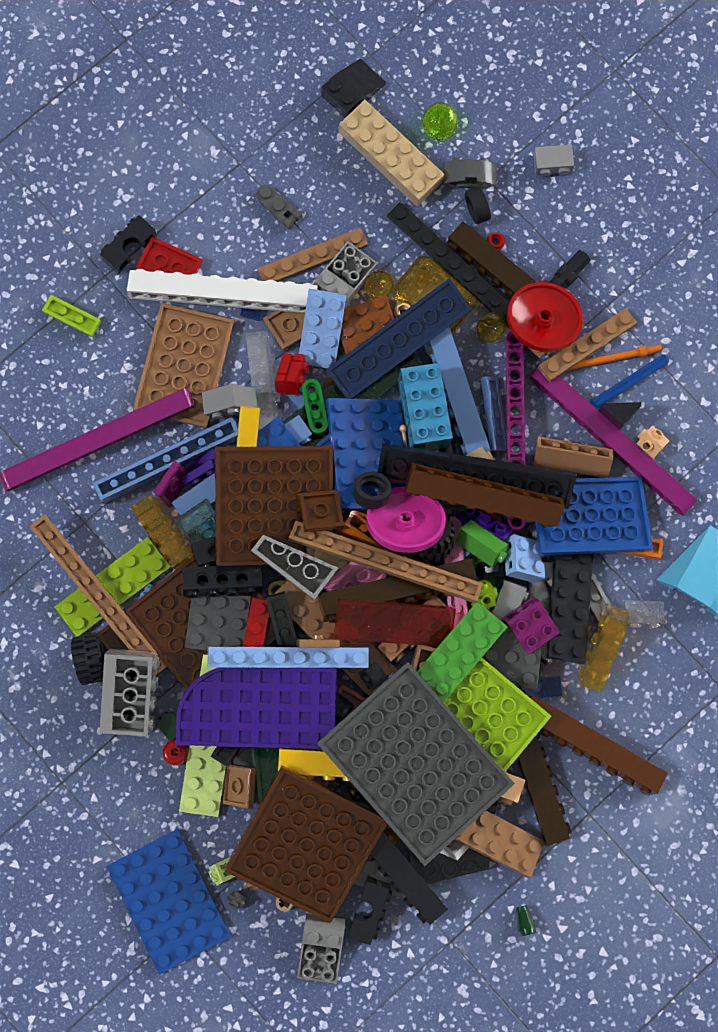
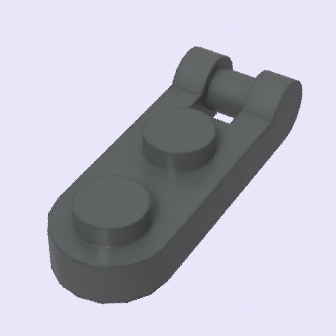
[256,185,303,230]

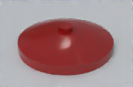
[507,282,583,352]

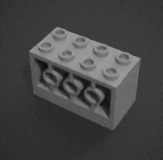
[100,649,160,737]

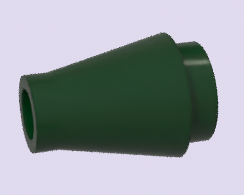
[516,905,537,936]

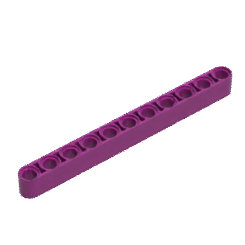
[505,331,526,534]
[530,369,697,516]
[0,388,196,492]

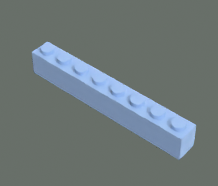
[207,647,369,668]

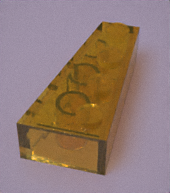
[130,495,193,571]

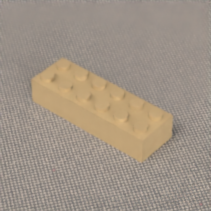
[339,100,445,207]

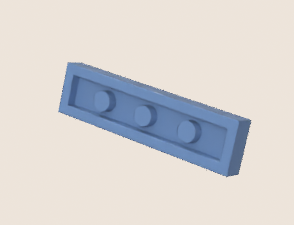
[480,376,506,453]

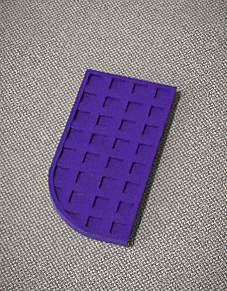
[176,667,337,749]

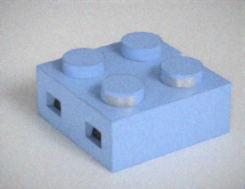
[504,534,545,583]

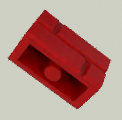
[274,353,309,395]

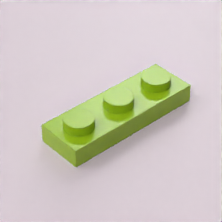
[42,295,101,338]

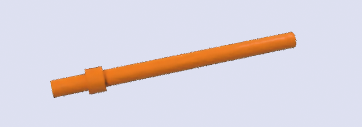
[567,344,662,371]

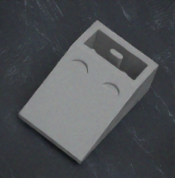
[314,241,378,308]
[297,914,346,984]

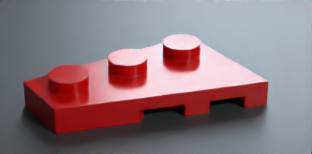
[135,237,203,275]

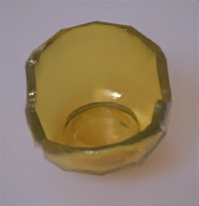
[364,270,394,299]
[476,312,506,342]

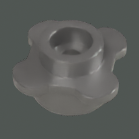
[226,891,246,909]

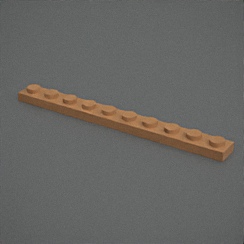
[29,514,167,676]
[289,521,483,603]

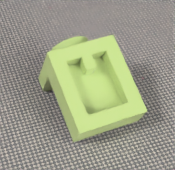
[209,857,235,885]

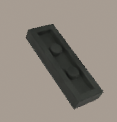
[266,591,298,647]

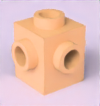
[636,426,669,459]

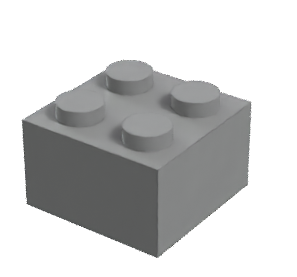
[202,384,257,420]

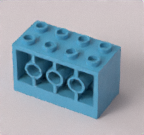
[398,363,453,450]

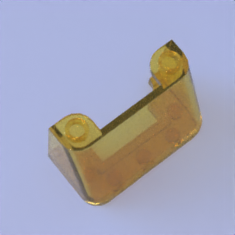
[390,256,481,336]

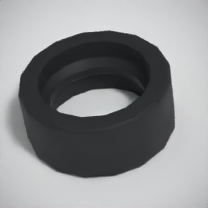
[464,186,491,225]
[353,471,391,509]

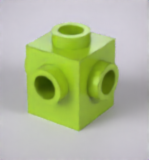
[469,580,498,610]

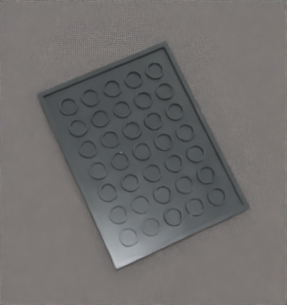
[317,662,515,866]

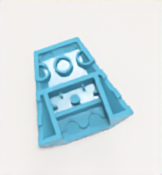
[656,525,718,617]

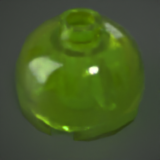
[421,102,458,141]

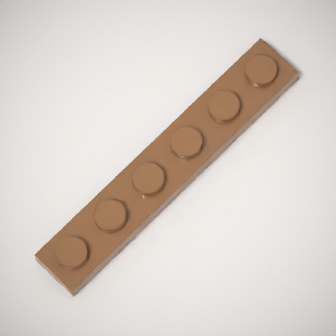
[257,228,368,282]
[538,308,637,382]

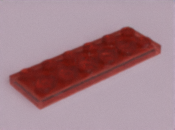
[333,598,456,646]

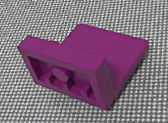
[502,597,559,654]

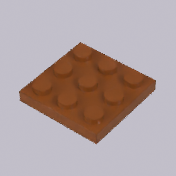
[340,295,394,354]

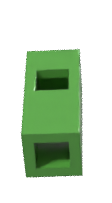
[456,520,508,567]

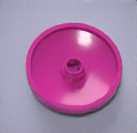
[366,487,446,553]

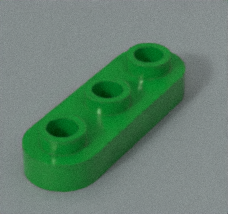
[302,379,328,435]

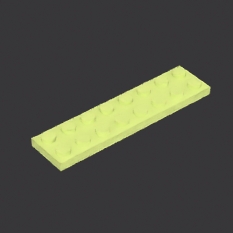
[179,654,226,817]

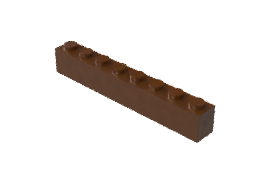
[406,463,565,527]
[528,695,668,796]

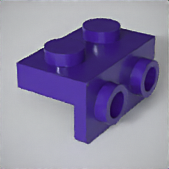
[181,448,215,485]

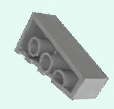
[251,535,338,599]
[491,577,529,623]

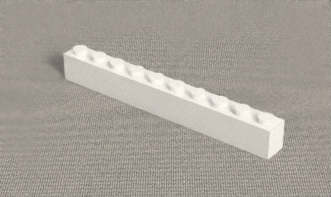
[127,269,318,313]

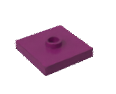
[153,460,188,507]

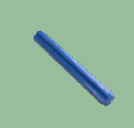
[589,354,669,409]

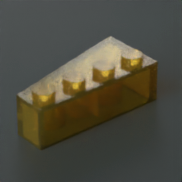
[577,603,629,693]

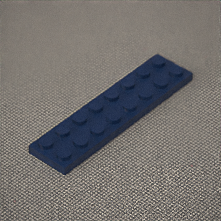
[326,278,472,399]

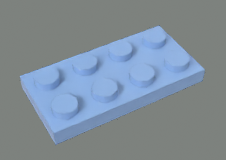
[299,288,347,368]

